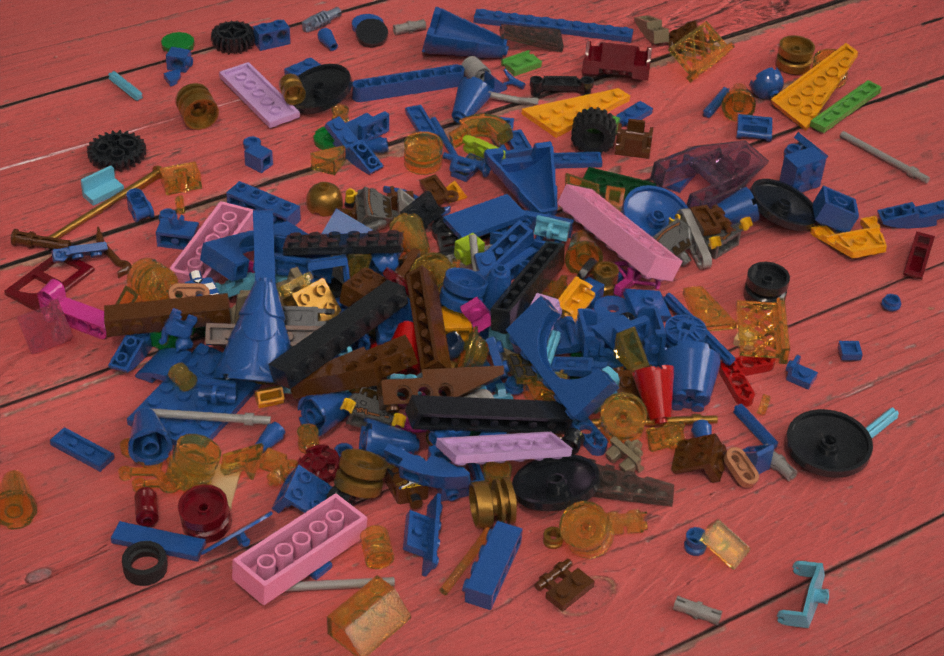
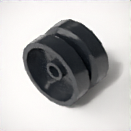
[744,261,790,310]

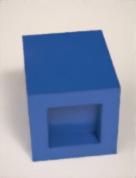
[166,47,193,73]

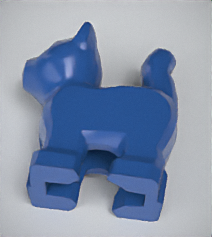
[159,308,197,353]

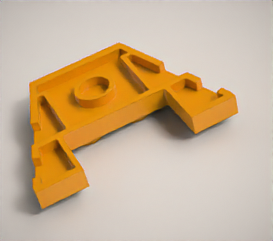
[810,216,887,258]

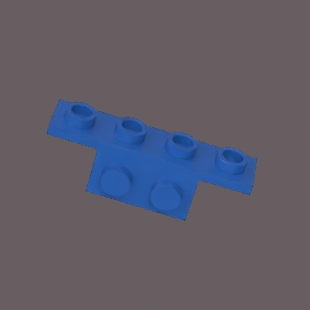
[403,493,443,577]

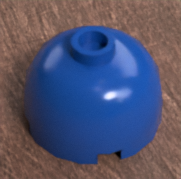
[749,67,784,99]

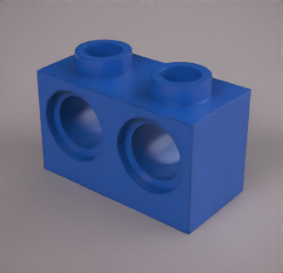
[253,19,291,51]

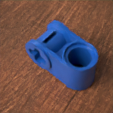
[126,188,154,223]

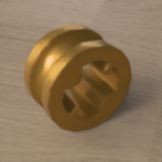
[543,527,564,549]

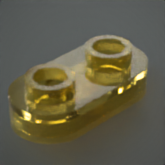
[277,271,314,298]

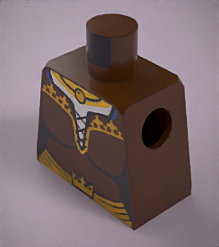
[384,458,428,509]

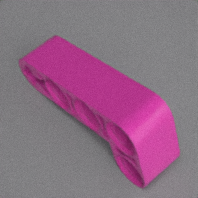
[38,279,107,339]

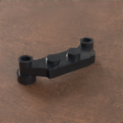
[530,76,594,96]

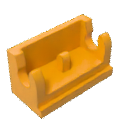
[559,276,596,323]

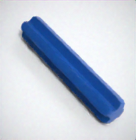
[703,87,731,118]
[733,404,778,449]

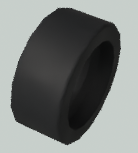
[122,541,168,586]

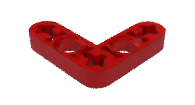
[719,352,776,407]

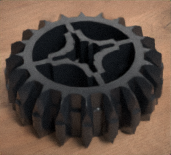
[211,20,255,54]

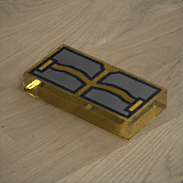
[507,353,537,384]

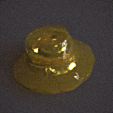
[457,326,489,368]

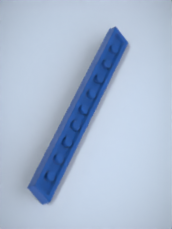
[473,9,634,43]

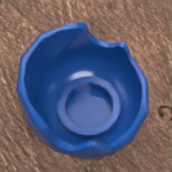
[371,253,399,273]

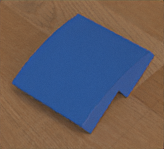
[135,348,192,383]

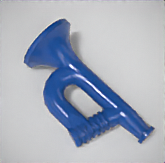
[443,152,491,177]

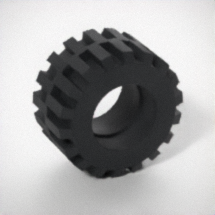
[571,107,616,154]

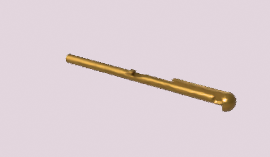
[48,165,165,239]

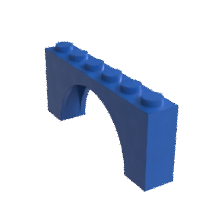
[200,221,308,281]
[506,296,619,422]

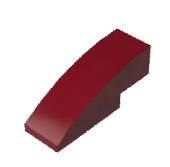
[903,231,935,280]

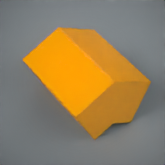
[255,385,285,409]

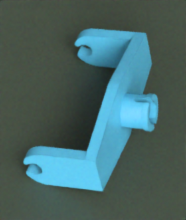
[777,561,829,628]

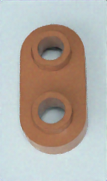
[168,283,210,299]
[724,447,759,488]

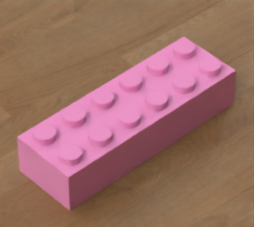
[169,201,253,287]
[232,493,367,605]

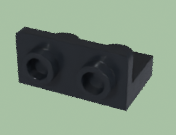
[400,191,446,232]

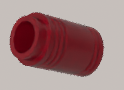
[134,487,159,527]

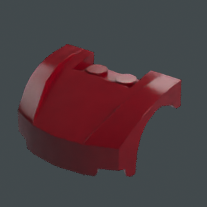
[582,41,652,81]

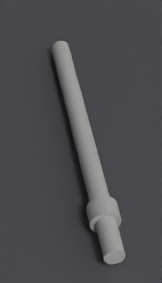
[840,131,930,183]
[149,408,271,426]
[282,577,395,594]

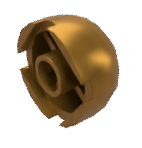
[306,182,343,217]

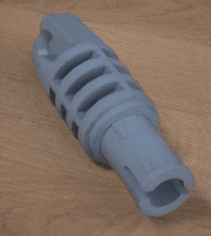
[302,7,342,32]

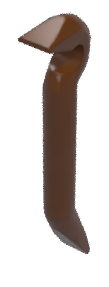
[96,227,132,278]

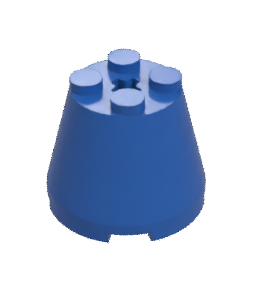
[658,341,720,412]

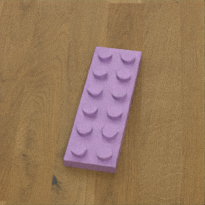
[219,62,300,128]
[436,432,572,466]

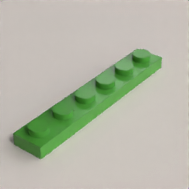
[810,80,882,133]

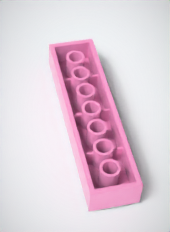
[557,184,683,282]

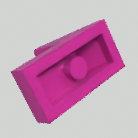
[460,297,491,334]

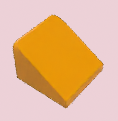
[446,180,467,203]

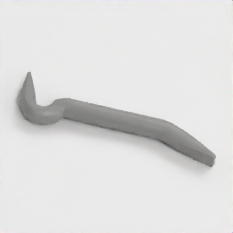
[489,91,539,105]

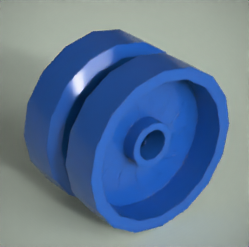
[439,267,488,313]

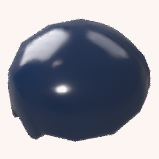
[446,331,465,361]

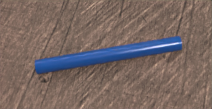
[430,117,458,155]

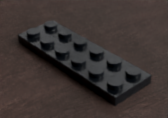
[283,230,404,256]

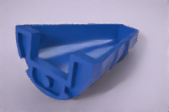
[422,7,509,58]
[484,141,558,216]
[214,277,291,385]

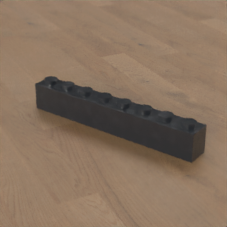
[491,241,565,334]
[268,280,408,389]
[405,395,573,434]

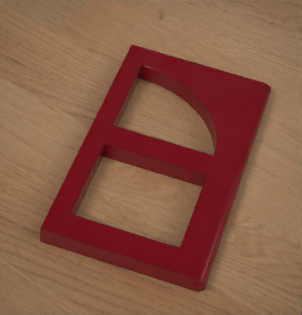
[4,256,95,313]

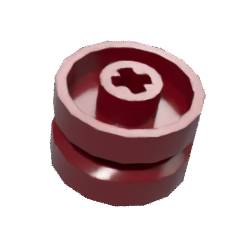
[178,484,232,543]

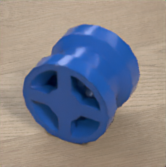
[684,527,709,556]

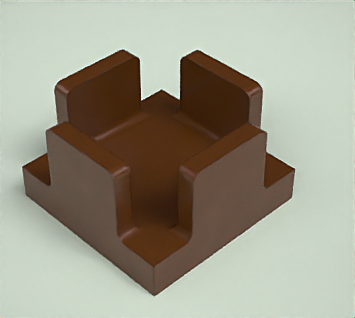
[614,119,654,159]

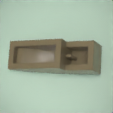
[634,15,669,44]

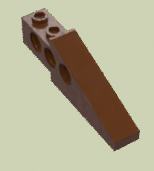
[290,335,418,399]
[377,365,505,413]

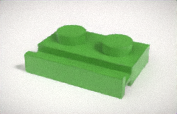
[501,50,542,77]

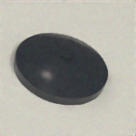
[293,64,353,114]
[750,179,816,231]
[786,409,873,478]
[512,454,601,511]

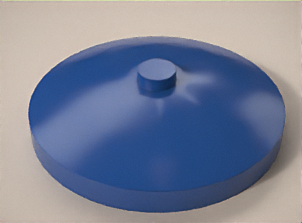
[621,185,688,237]

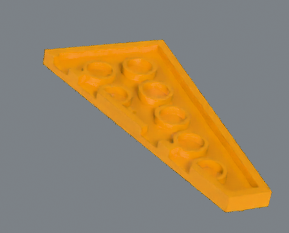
[771,43,858,131]
[521,88,630,138]

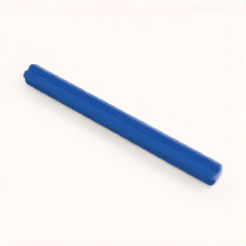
[663,293,735,366]

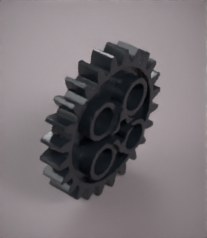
[87,130,146,171]

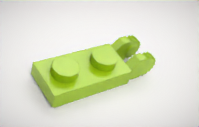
[463,135,506,159]

